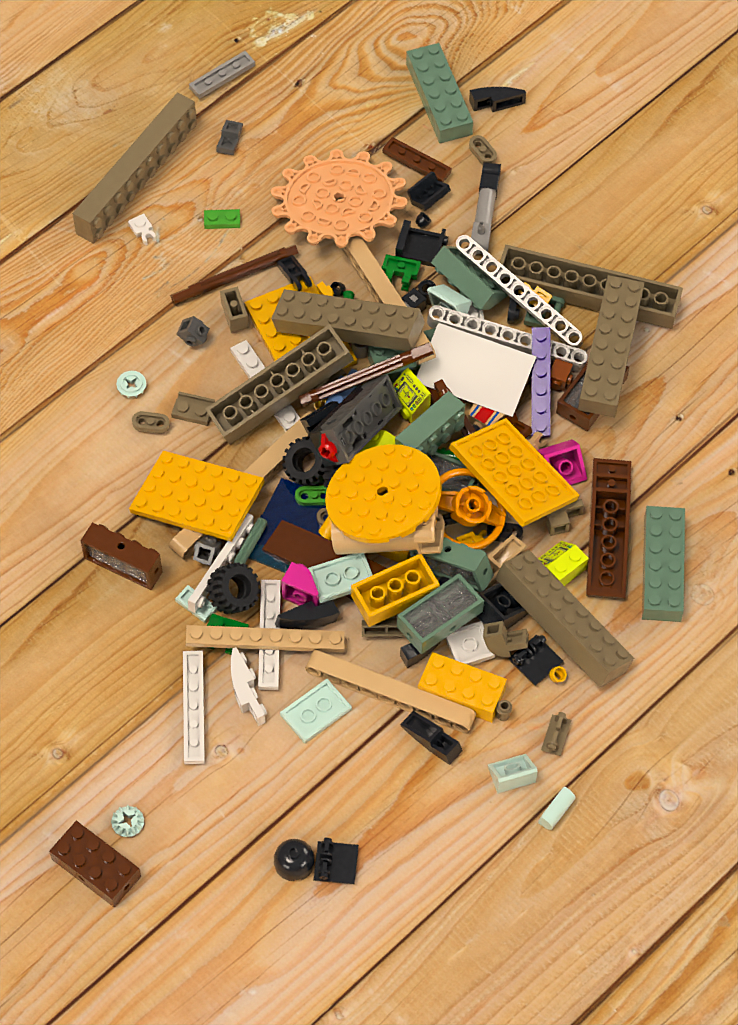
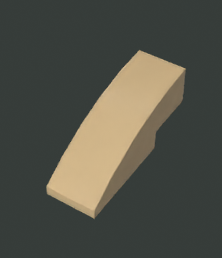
[485,534,527,590]

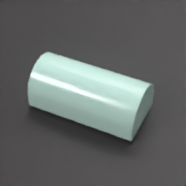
[538,787,576,830]

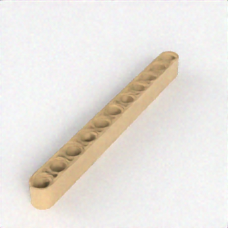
[342,236,436,365]
[169,411,312,559]

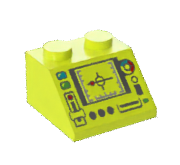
[393,368,431,423]
[538,541,589,586]

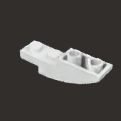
[231,647,267,726]

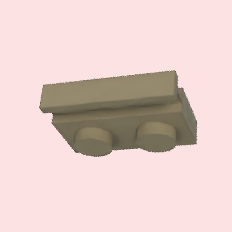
[171,392,215,426]

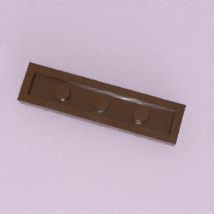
[382,137,452,182]

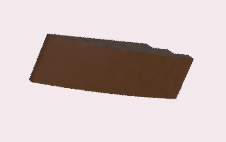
[586,458,631,599]
[262,520,398,617]

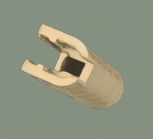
[331,506,445,555]

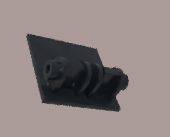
[508,635,564,686]
[313,838,359,884]

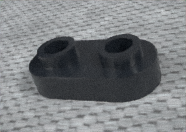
[507,290,520,323]

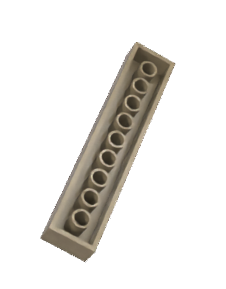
[72,92,197,244]
[500,245,683,329]

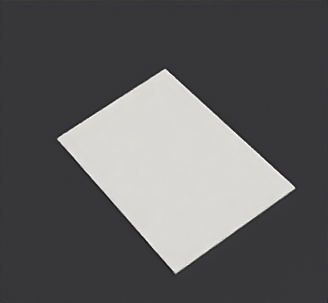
[416,323,536,417]

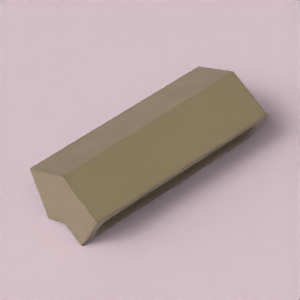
[362,620,404,637]

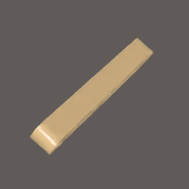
[305,650,476,733]

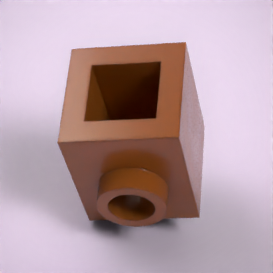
[551,358,574,391]

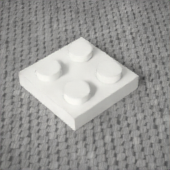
[445,621,495,666]

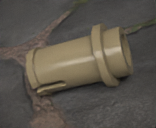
[496,700,512,721]

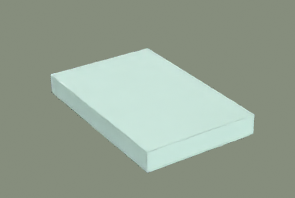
[308,553,373,603]
[280,679,352,744]

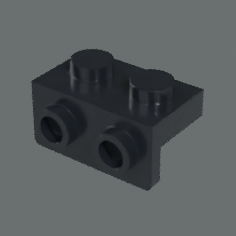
[407,171,451,211]

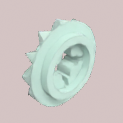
[116,371,146,398]
[111,805,144,837]

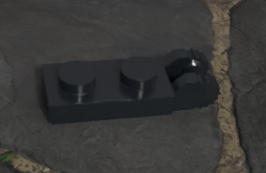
[276,255,312,291]

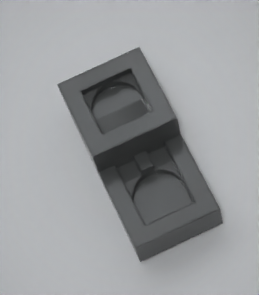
[216,120,243,155]

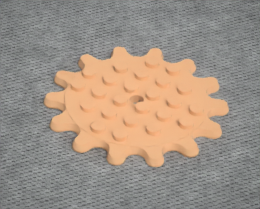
[271,149,407,248]

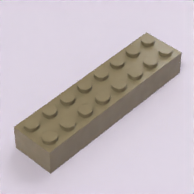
[578,275,644,418]
[271,289,425,351]
[205,324,354,445]
[495,550,635,688]

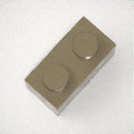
[220,286,249,332]

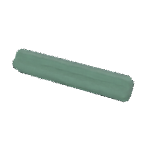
[234,517,267,564]

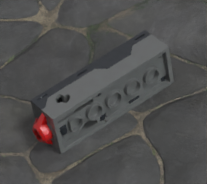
[309,374,403,467]

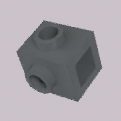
[176,316,210,347]
[193,536,222,566]

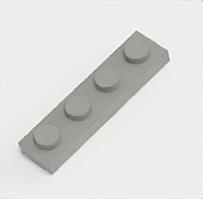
[189,51,255,99]

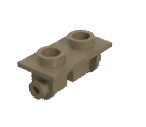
[541,712,572,756]

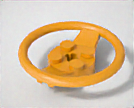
[436,468,506,550]

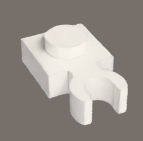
[128,214,156,245]

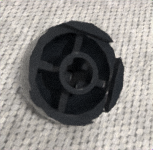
[274,839,314,881]

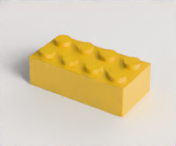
[351,554,440,627]
[418,652,507,723]

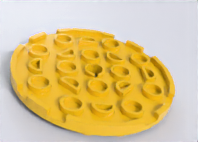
[325,444,442,543]

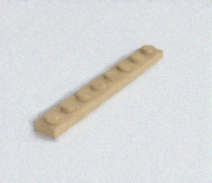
[186,625,345,652]

